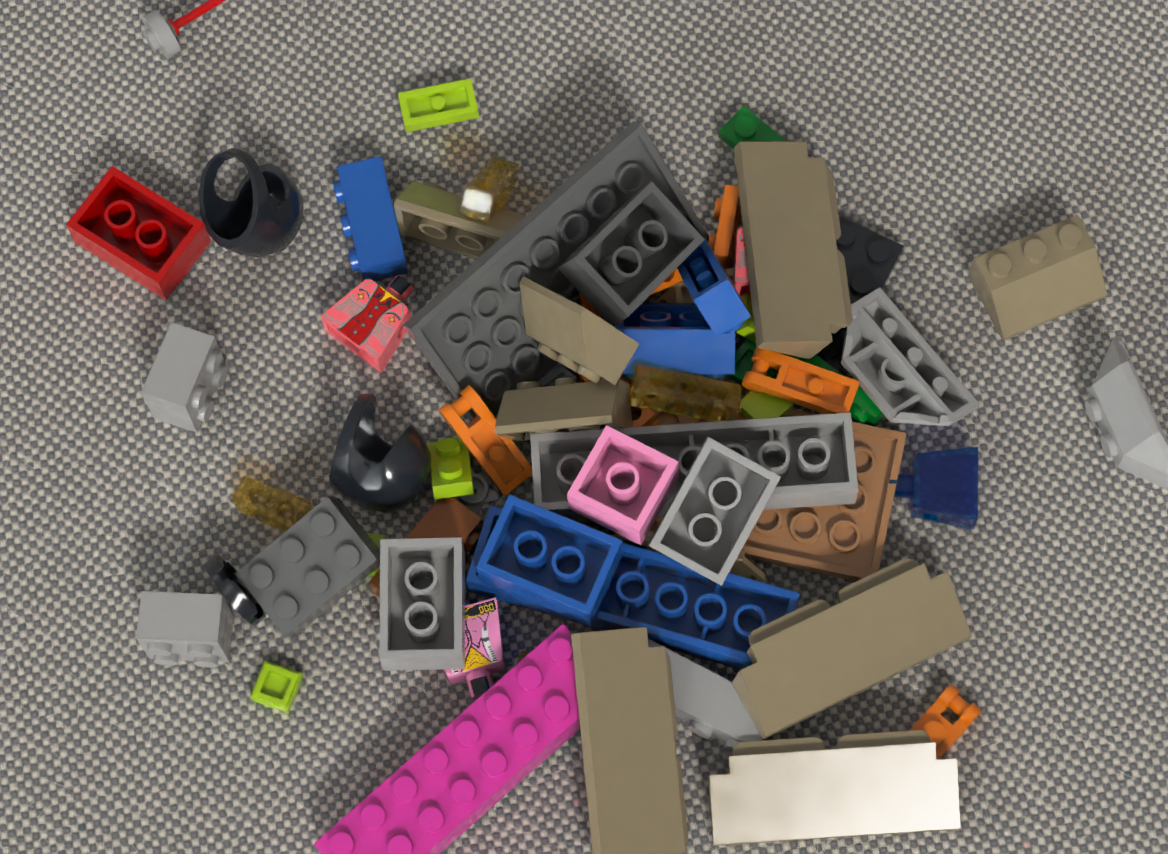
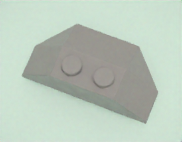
[841,287,980,426]
[1085,336,1168,489]

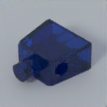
[889,447,978,530]

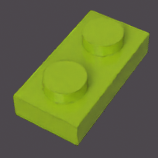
[398,78,479,133]
[428,438,474,500]

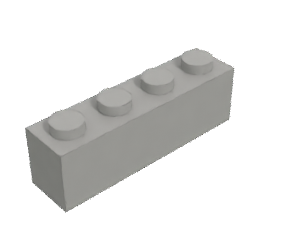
[648,639,766,753]

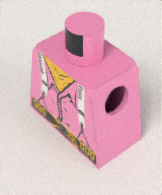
[443,597,505,700]

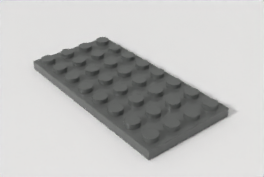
[403,121,709,421]

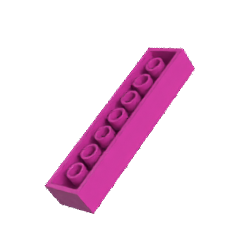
[314,624,580,854]

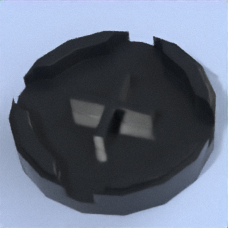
[204,555,266,626]

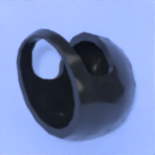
[198,148,304,258]
[329,393,431,513]

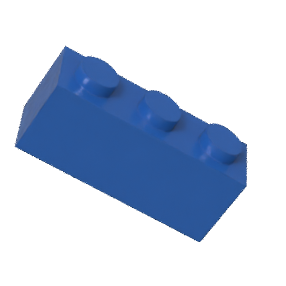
[332,156,408,281]
[677,238,751,337]

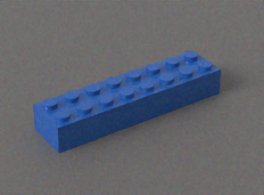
[466,506,800,670]

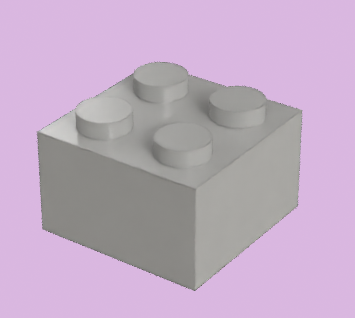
[141,322,228,433]
[136,591,234,668]

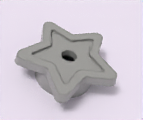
[454,470,499,515]

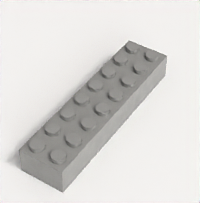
[530,413,858,522]

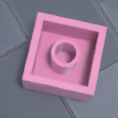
[567,425,680,545]

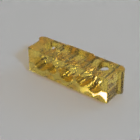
[460,156,520,222]
[631,365,741,422]
[230,476,315,532]

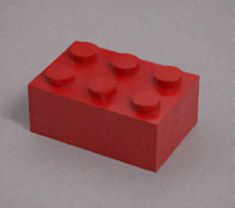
[66,166,211,300]

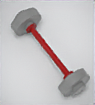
[142,0,226,59]

